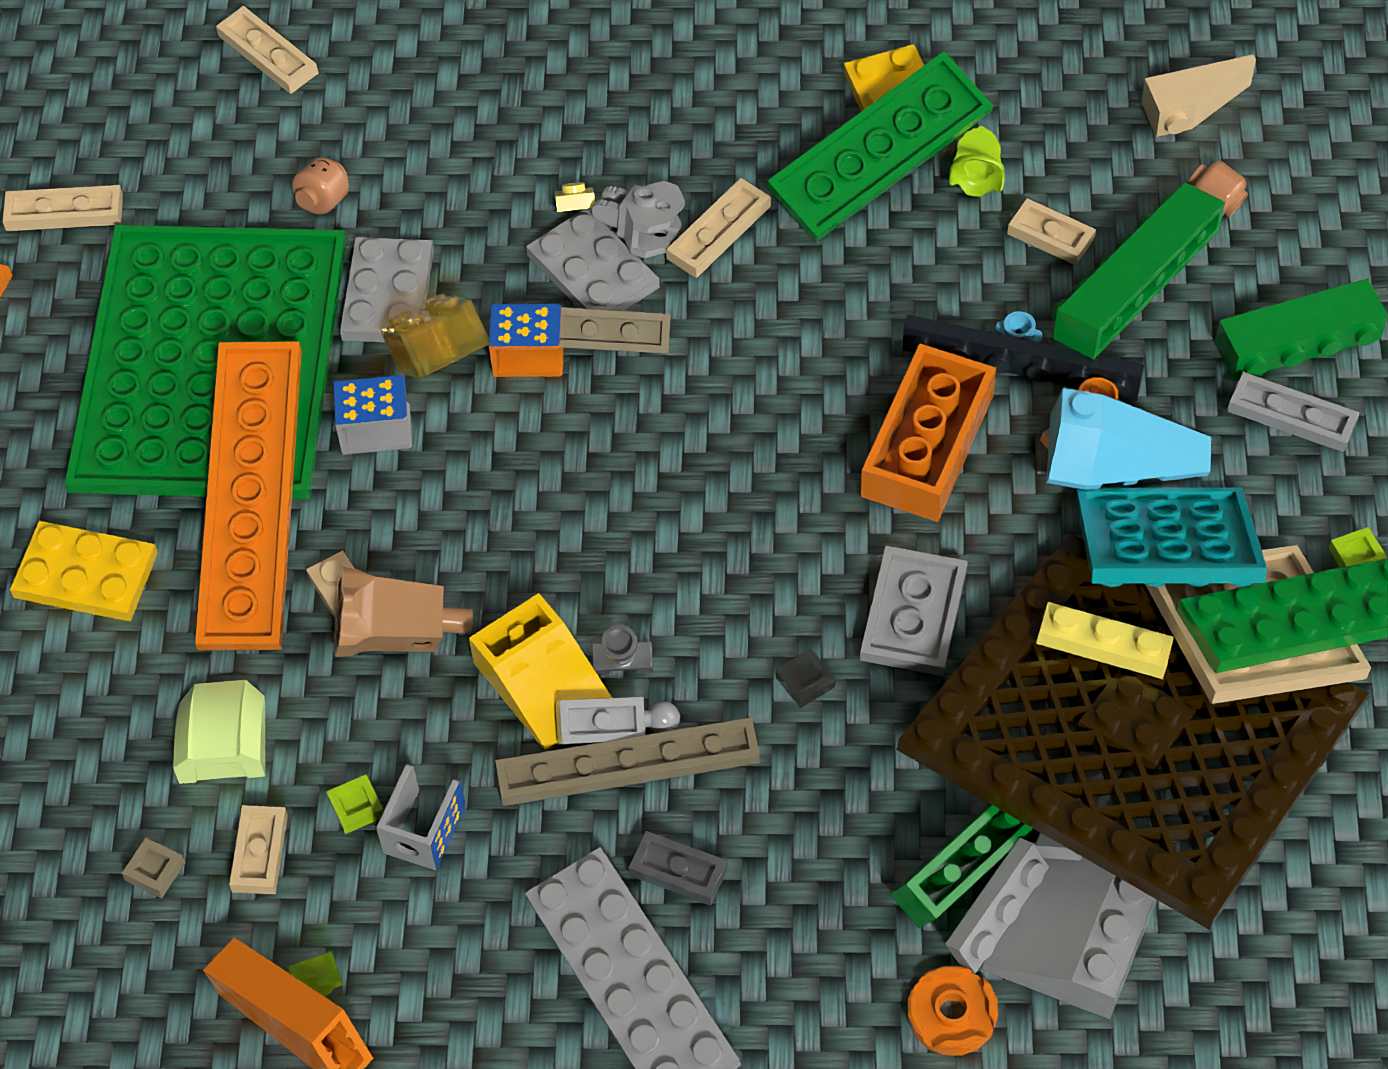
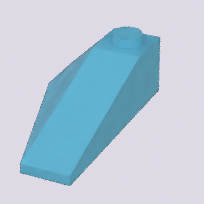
[1046,388,1211,490]

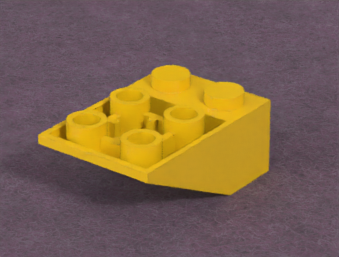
[469,593,612,752]

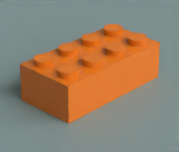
[861,344,996,522]

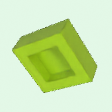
[1329,527,1387,568]
[326,774,384,834]

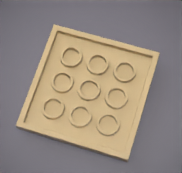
[1146,545,1371,704]

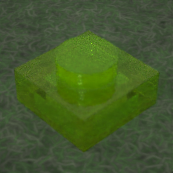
[288,951,343,996]

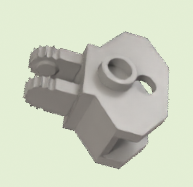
[591,181,685,258]

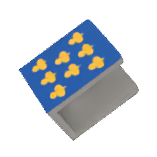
[334,375,413,455]
[376,764,465,870]

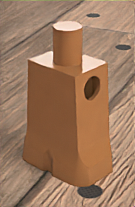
[334,566,473,657]

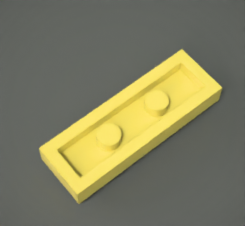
[1036,602,1174,679]

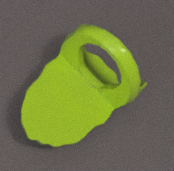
[949,126,1005,197]

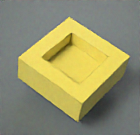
[555,182,595,212]

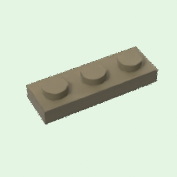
[560,307,671,354]

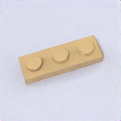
[216,6,318,94]
[666,178,771,278]
[3,185,123,231]

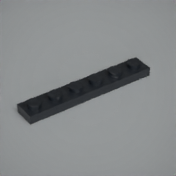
[902,315,1144,401]

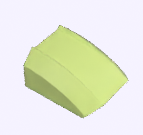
[173,680,265,784]

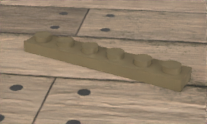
[495,717,760,806]

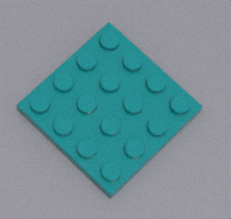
[1076,487,1267,587]

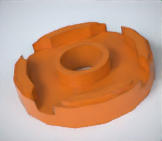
[907,966,998,1056]

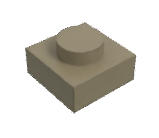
[122,838,186,898]

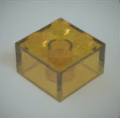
[380,293,491,379]

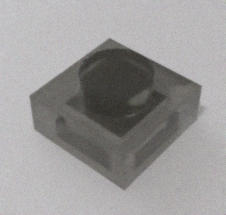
[776,648,836,708]

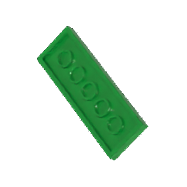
[767,51,994,243]
[1176,558,1388,673]

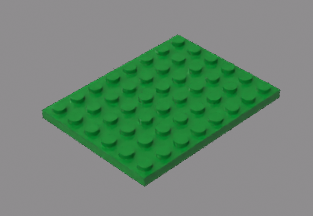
[65,225,347,500]

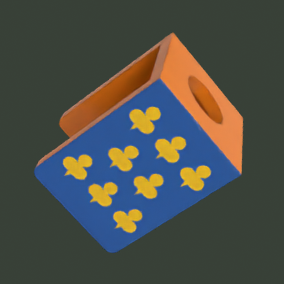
[489,304,564,377]

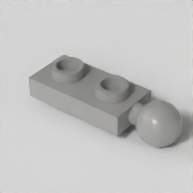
[556,697,680,745]

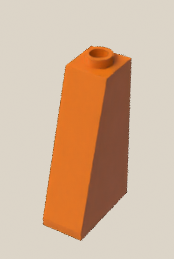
[203,937,373,1069]

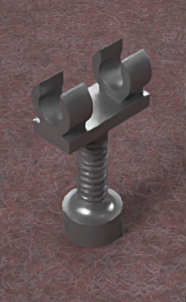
[593,624,653,675]

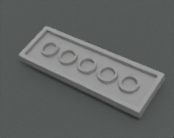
[525,847,741,1069]

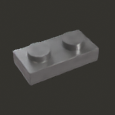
[629,831,728,906]

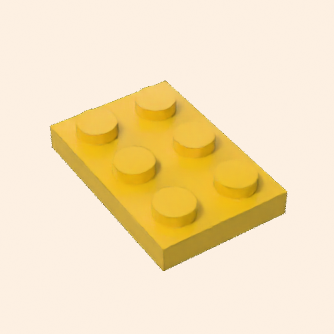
[843,44,924,112]
[10,521,158,622]

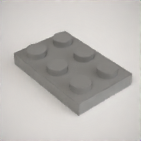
[526,209,660,311]
[340,237,434,344]
[860,546,968,676]

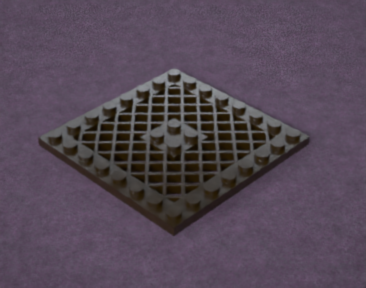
[896,533,1369,930]

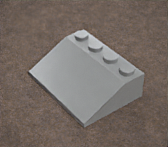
[982,832,1176,1020]

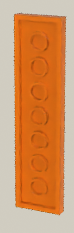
[195,342,302,650]

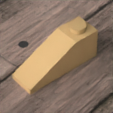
[1141,55,1256,137]

